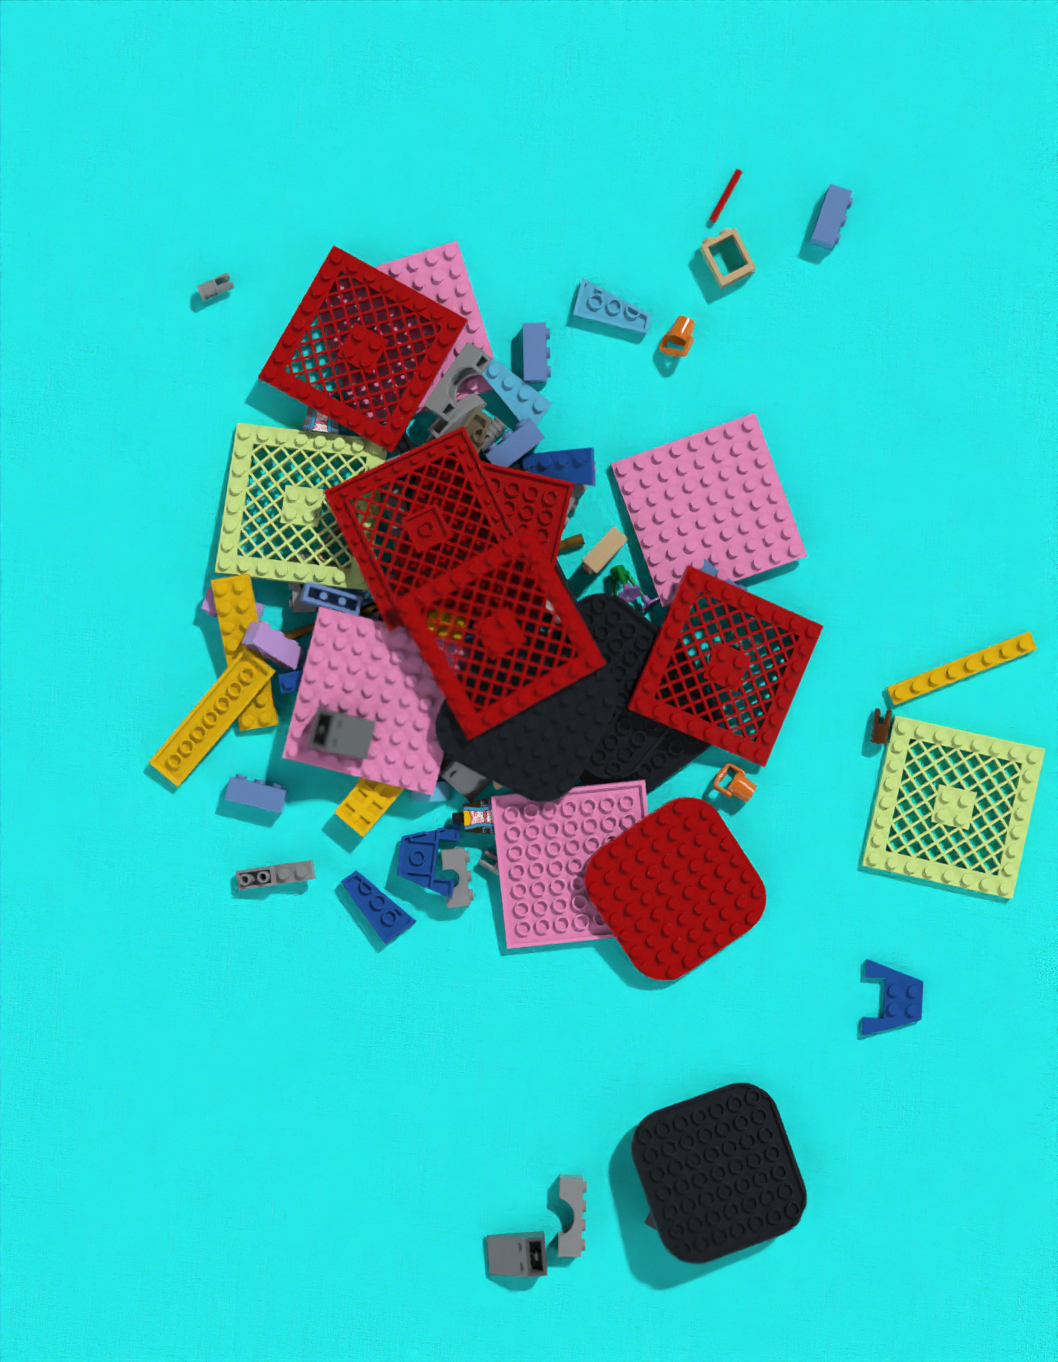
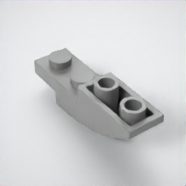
[422,393,487,445]
[236,860,316,890]

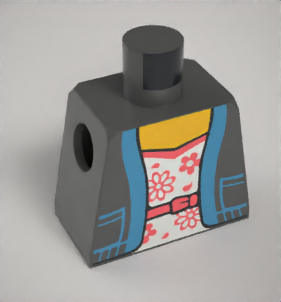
[302,390,340,435]

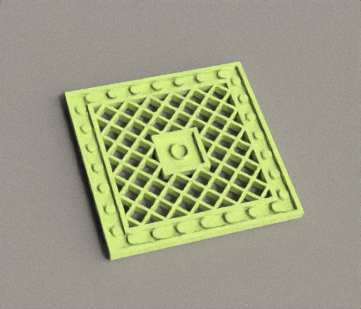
[215,423,388,591]
[861,715,1045,899]

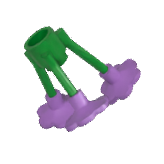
[609,565,659,614]

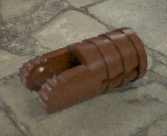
[870,708,892,745]

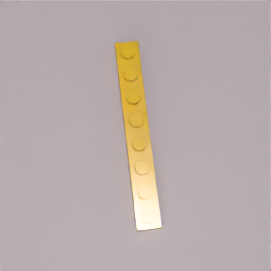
[886,631,1037,705]

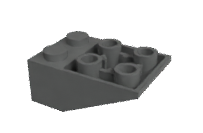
[308,707,376,759]
[439,753,491,802]
[487,1231,547,1277]

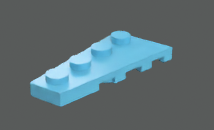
[482,357,552,425]

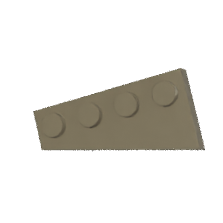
[451,408,492,456]

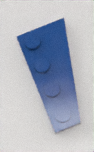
[520,447,596,487]
[341,870,417,944]

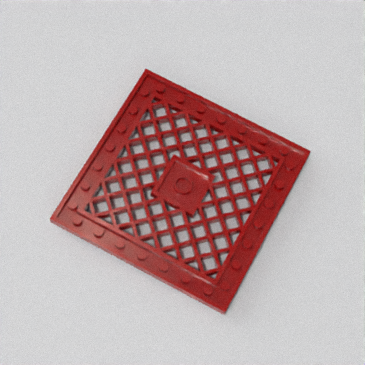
[258,245,468,454]
[323,426,529,632]
[393,526,606,739]
[627,565,823,767]

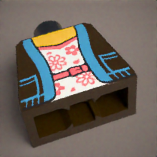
[452,797,495,835]

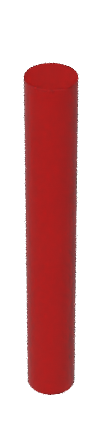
[709,169,743,223]

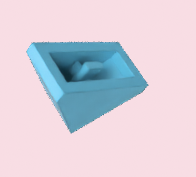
[411,781,450,802]

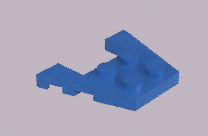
[397,824,461,899]
[862,959,924,1035]

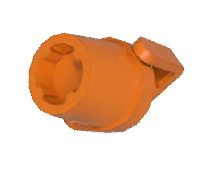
[659,316,695,357]
[713,763,757,802]

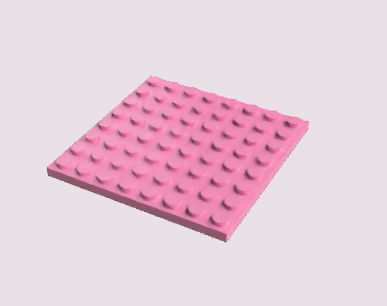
[320,241,495,425]
[611,413,807,608]
[282,607,471,795]
[491,780,648,949]

